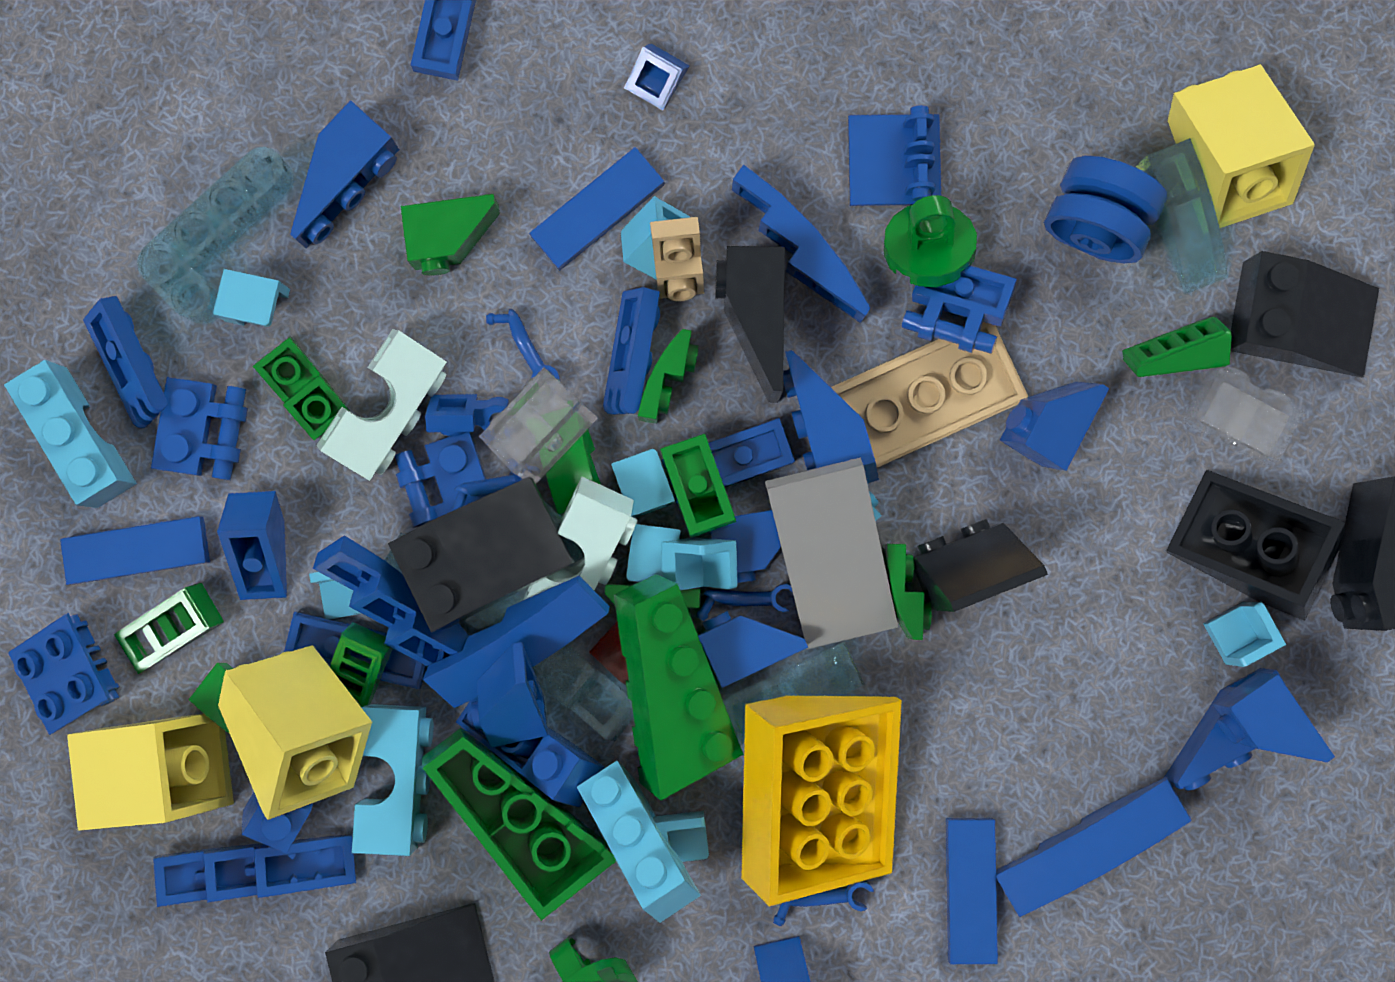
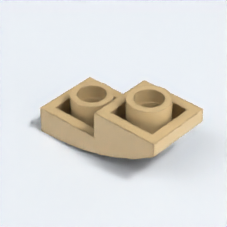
[650,217,704,301]

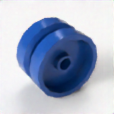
[1043,155,1168,264]

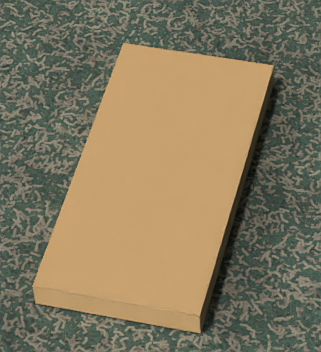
[831,322,1028,468]

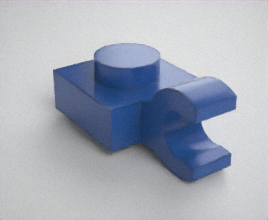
[425,394,510,437]

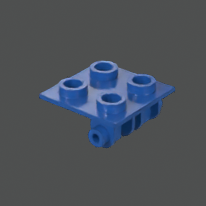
[848,105,941,206]
[8,613,120,735]

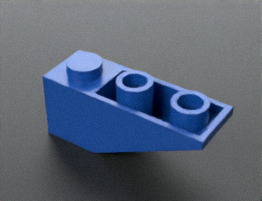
[290,100,400,248]
[783,350,879,483]
[1164,668,1285,791]
[456,698,605,808]

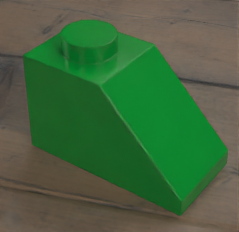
[401,194,500,276]

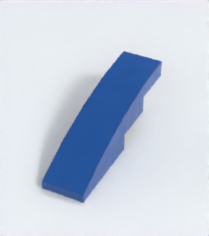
[732,164,871,323]
[313,535,469,666]
[423,575,610,708]
[995,777,1192,917]
[153,834,356,907]

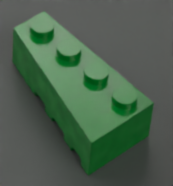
[614,574,744,800]
[422,728,616,921]

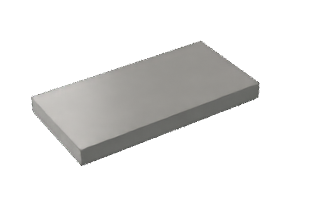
[765,457,898,649]

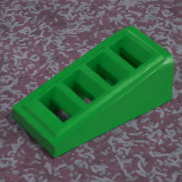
[1122,317,1232,377]
[114,583,224,674]
[330,622,393,707]

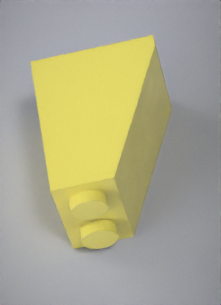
[1168,64,1315,232]
[218,645,372,820]
[67,713,234,831]

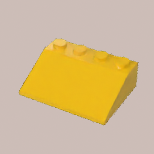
[741,696,902,907]

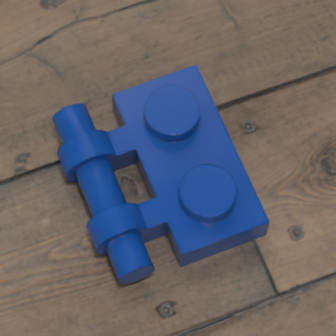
[902,266,1017,354]
[151,377,248,481]
[395,432,489,528]

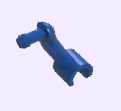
[486,309,561,392]
[450,464,543,512]
[696,584,793,621]
[773,880,874,926]

